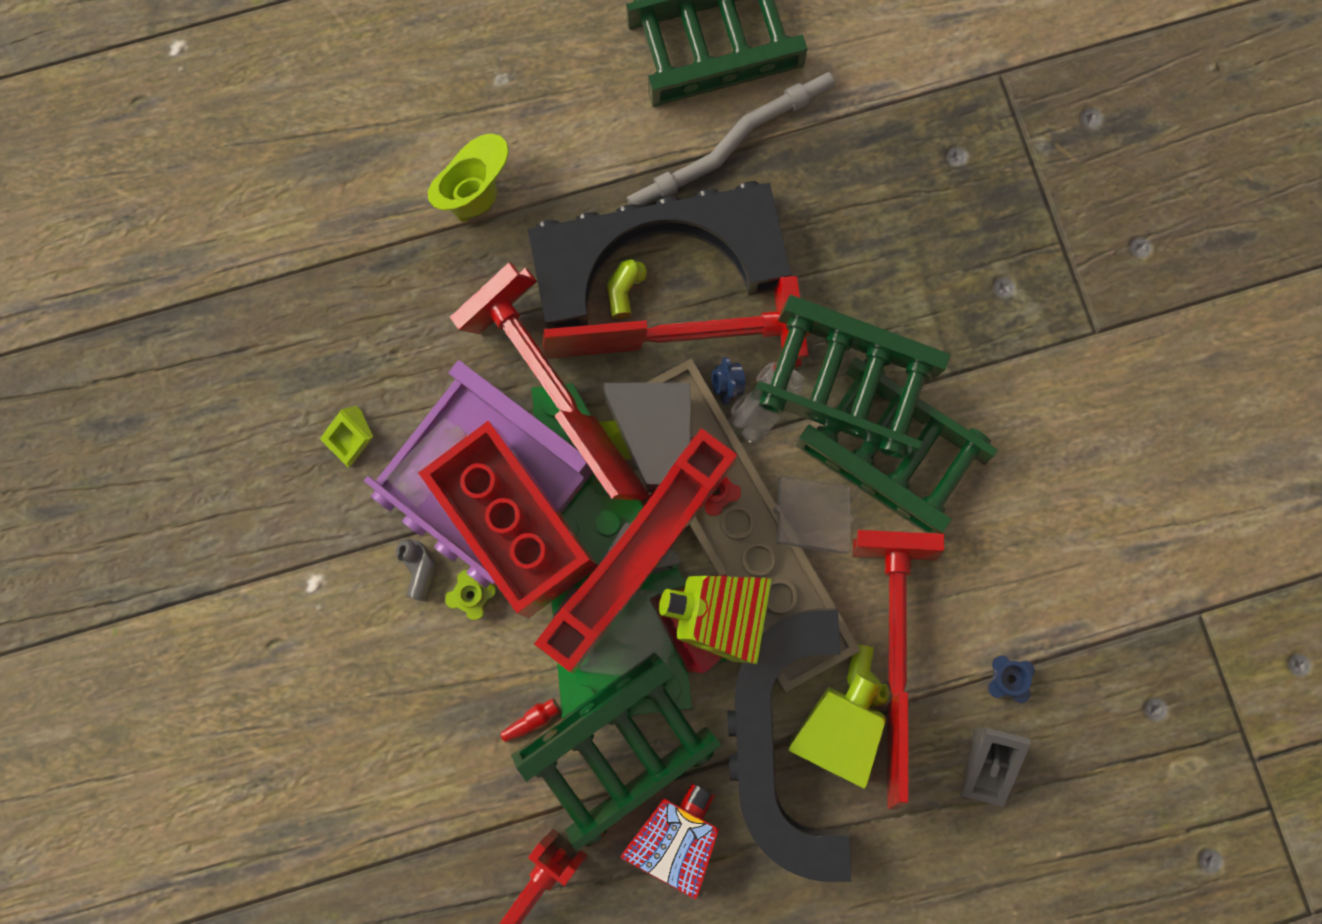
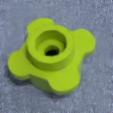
[445,570,496,620]

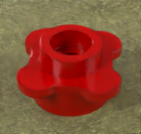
[703,476,741,516]

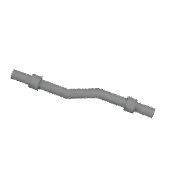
[627,72,835,207]

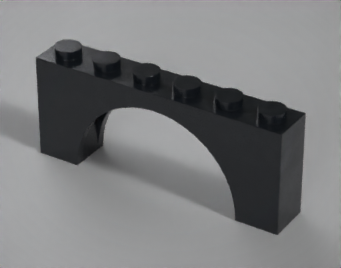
[527,181,791,329]

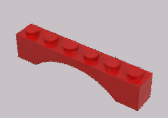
[534,428,737,674]

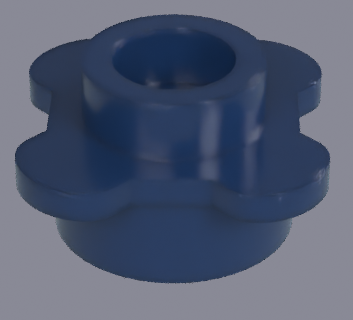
[711,357,745,404]
[988,656,1035,703]

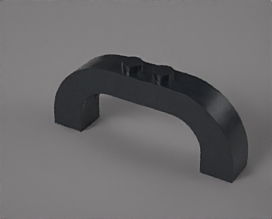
[727,608,852,882]

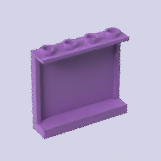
[364,360,593,588]

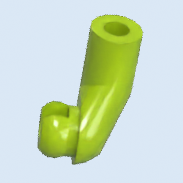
[607,259,647,319]
[847,644,890,707]

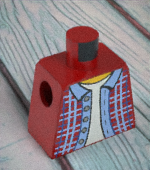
[620,783,719,900]

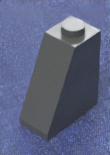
[604,383,690,492]

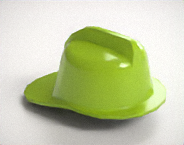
[427,133,509,223]

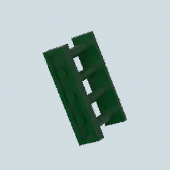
[626,0,808,107]
[750,294,951,458]
[796,356,998,534]
[511,652,721,851]

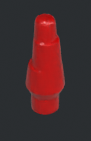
[500,698,562,742]

